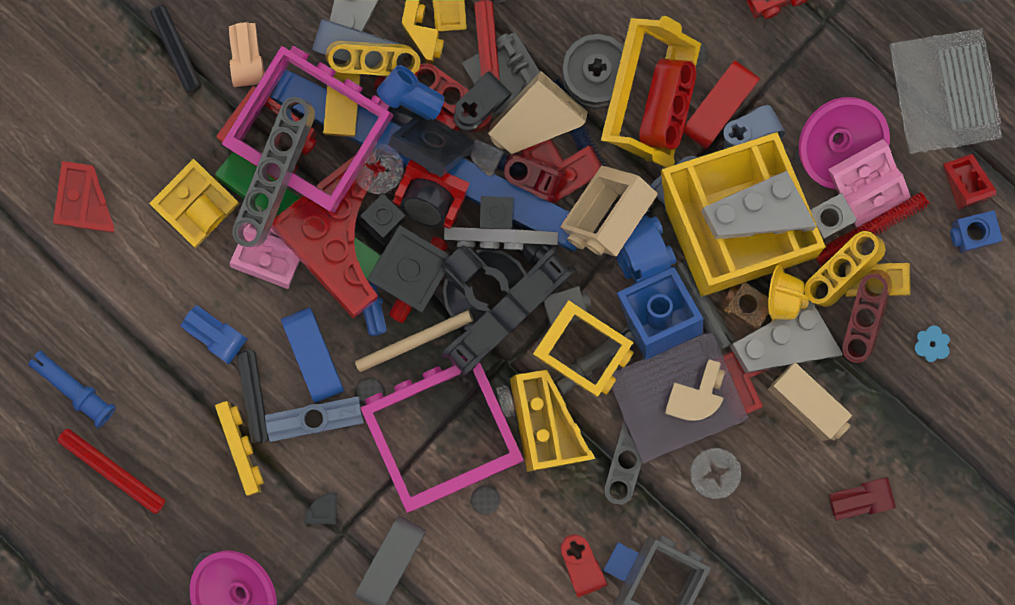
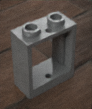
[613,535,711,605]

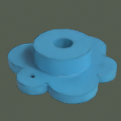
[914,325,950,362]

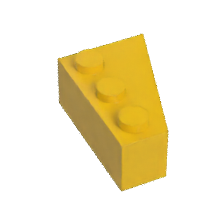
[510,370,595,472]

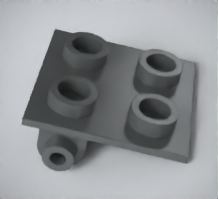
[462,32,540,116]

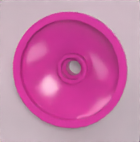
[799,97,890,189]
[190,550,277,605]

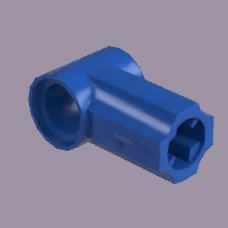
[377,65,444,120]
[181,305,248,364]

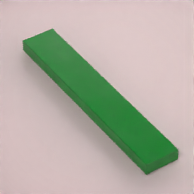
[215,152,381,279]

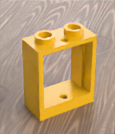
[533,300,634,397]

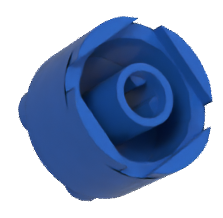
[615,215,676,286]

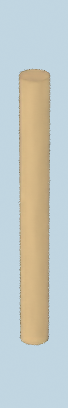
[355,310,474,372]

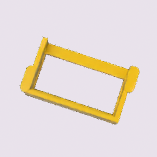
[601,16,701,168]

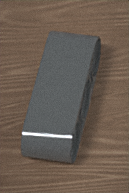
[354,515,427,605]

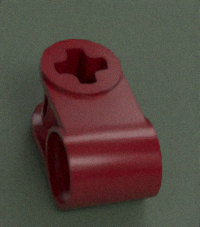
[504,154,567,202]

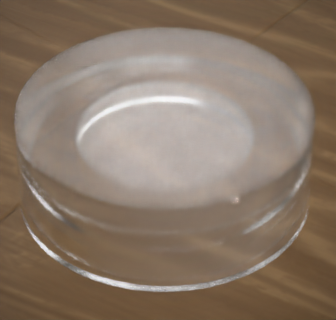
[496,385,516,418]

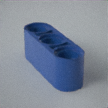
[281,307,344,403]

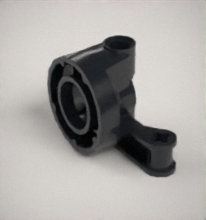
[441,245,576,378]

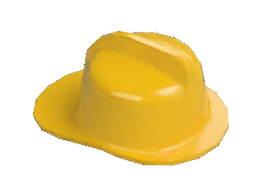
[768,264,809,322]

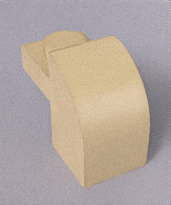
[665,359,725,420]

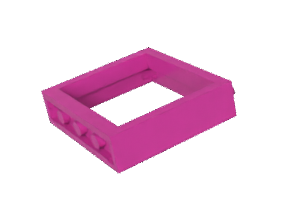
[222,46,394,213]
[361,356,524,513]

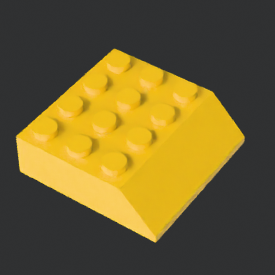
[661,132,825,297]

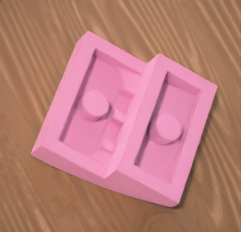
[828,139,911,228]
[230,209,300,289]

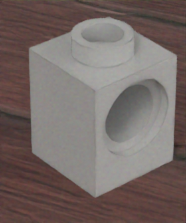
[810,193,857,240]

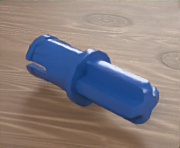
[363,282,387,336]

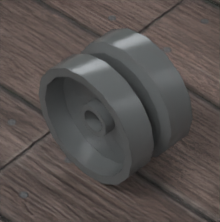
[561,34,624,110]

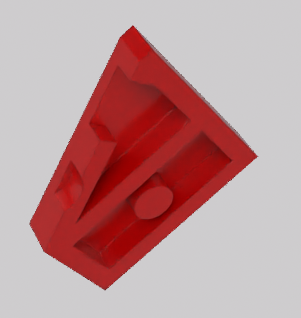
[53,161,114,233]

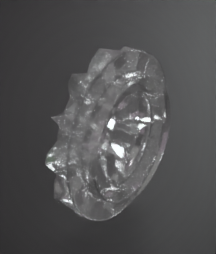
[355,143,403,194]
[690,448,741,499]

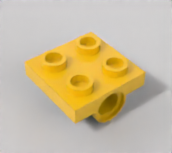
[149,159,240,248]

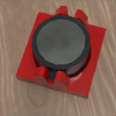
[393,159,470,229]

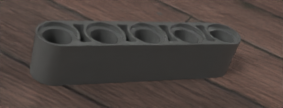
[232,97,315,247]

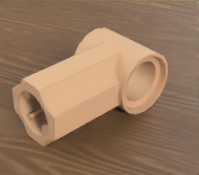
[229,22,265,87]

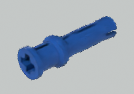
[28,350,116,429]

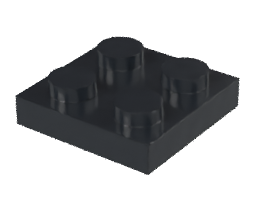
[388,115,475,177]
[367,225,450,313]

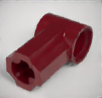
[828,477,896,521]

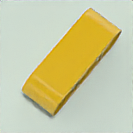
[325,41,420,76]
[804,231,886,307]

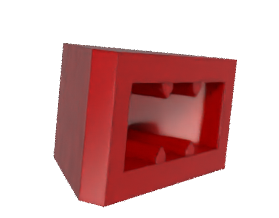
[943,154,997,210]

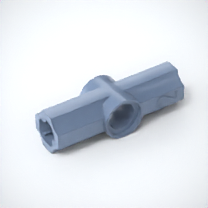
[265,396,364,442]

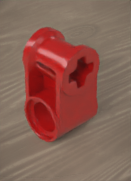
[560,534,607,598]

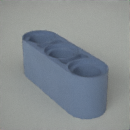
[312,19,406,67]

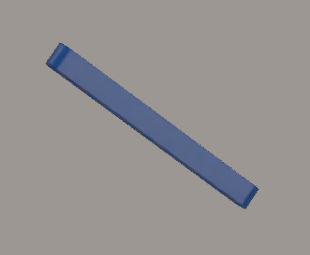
[270,70,577,252]

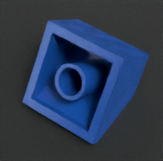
[617,267,703,360]

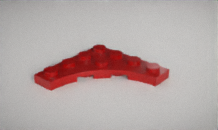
[271,152,387,318]

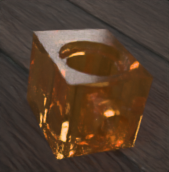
[723,282,769,331]

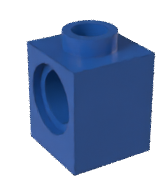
[950,210,1003,253]

